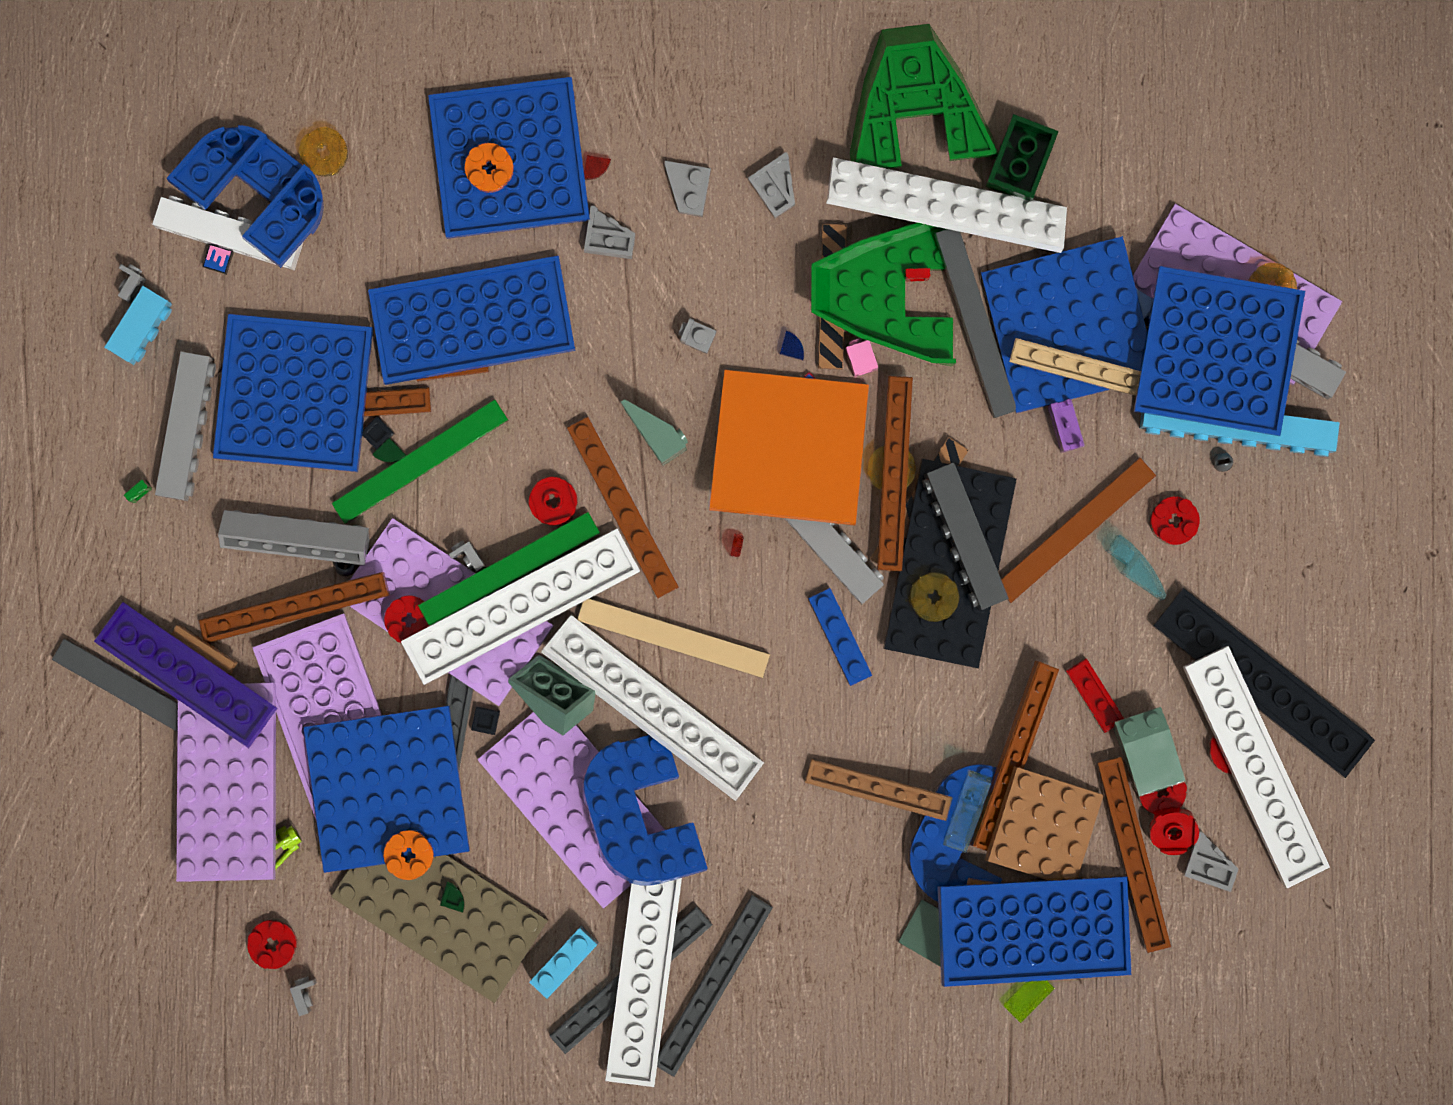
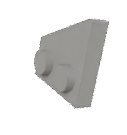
[748,152,795,219]
[665,161,711,217]
[584,206,635,259]
[1183,831,1238,892]

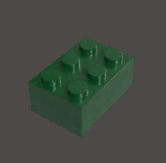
[985,114,1059,201]

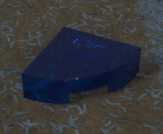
[780,331,804,361]

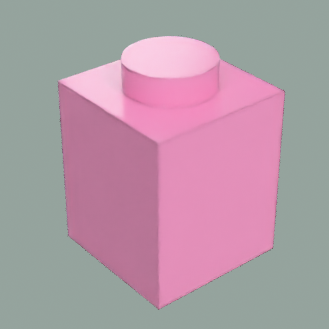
[845,338,878,377]

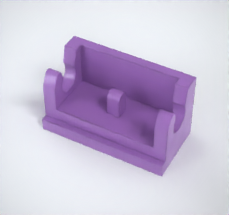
[1048,399,1085,453]

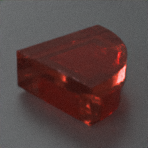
[584,155,611,180]
[730,533,744,558]

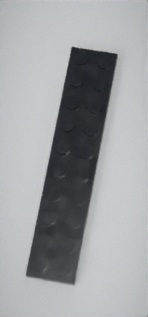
[1153,588,1375,778]

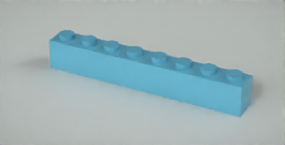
[1139,413,1340,457]

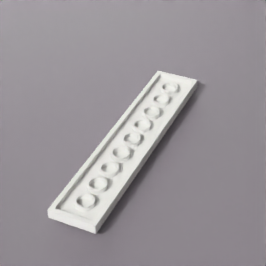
[826,157,1067,253]
[401,529,640,685]
[541,615,764,801]
[1183,646,1330,888]
[605,878,682,1087]

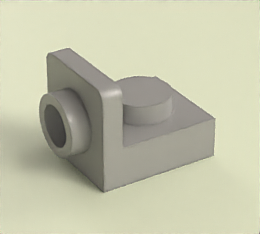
[118,264,146,304]
[678,318,717,354]
[449,541,486,572]
[290,976,317,1016]

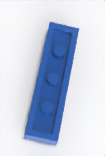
[808,588,872,686]

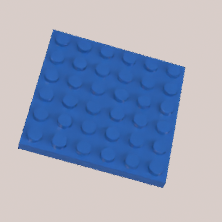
[428,77,590,239]
[981,236,1147,414]
[1134,266,1305,436]
[213,314,373,472]
[304,706,470,873]

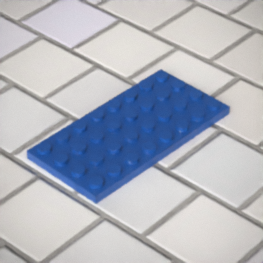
[368,256,576,385]
[938,876,1131,987]

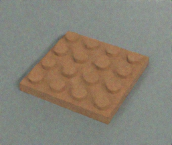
[985,766,1104,880]

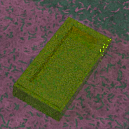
[1003,980,1055,1023]

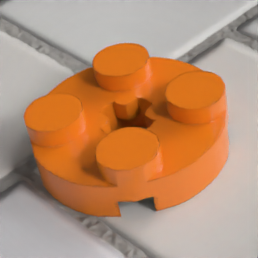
[465,143,514,193]
[384,830,434,880]

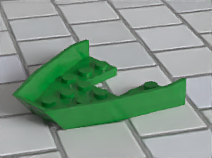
[849,24,998,169]
[811,223,956,367]

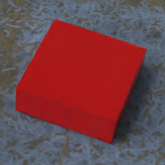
[905,268,930,282]

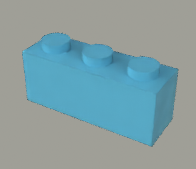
[104,286,172,365]
[529,926,599,999]

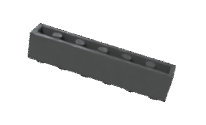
[922,463,1009,610]

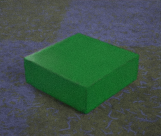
[124,480,152,503]

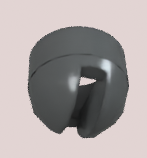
[1213,452,1233,472]

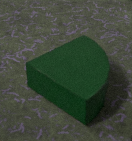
[372,438,407,462]
[440,881,465,913]

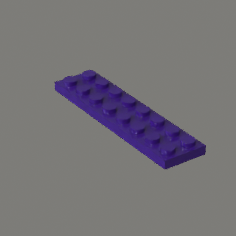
[94,602,277,749]

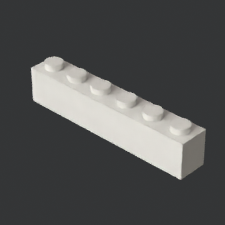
[152,196,303,271]

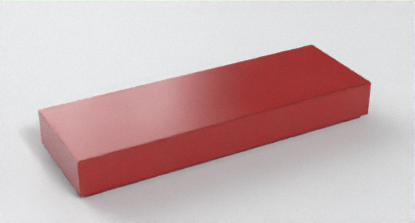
[1065,658,1124,733]

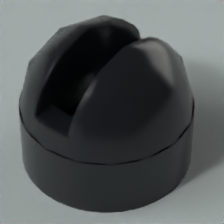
[335,562,355,577]

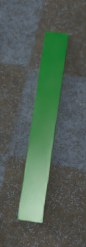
[332,400,508,524]
[418,512,600,626]

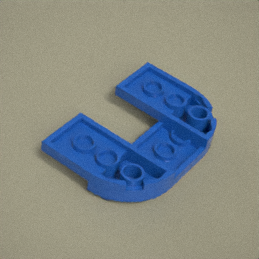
[167,125,324,268]
[583,735,708,886]
[909,764,1002,902]

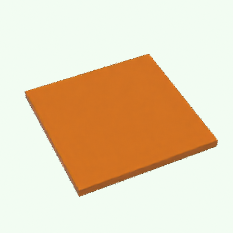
[709,370,869,525]

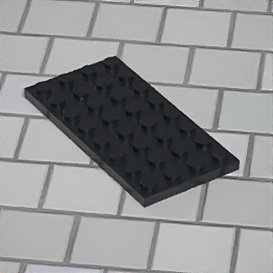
[883,459,1017,669]

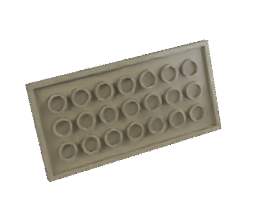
[331,855,548,1003]

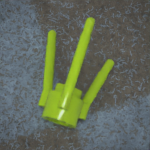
[275,825,302,870]

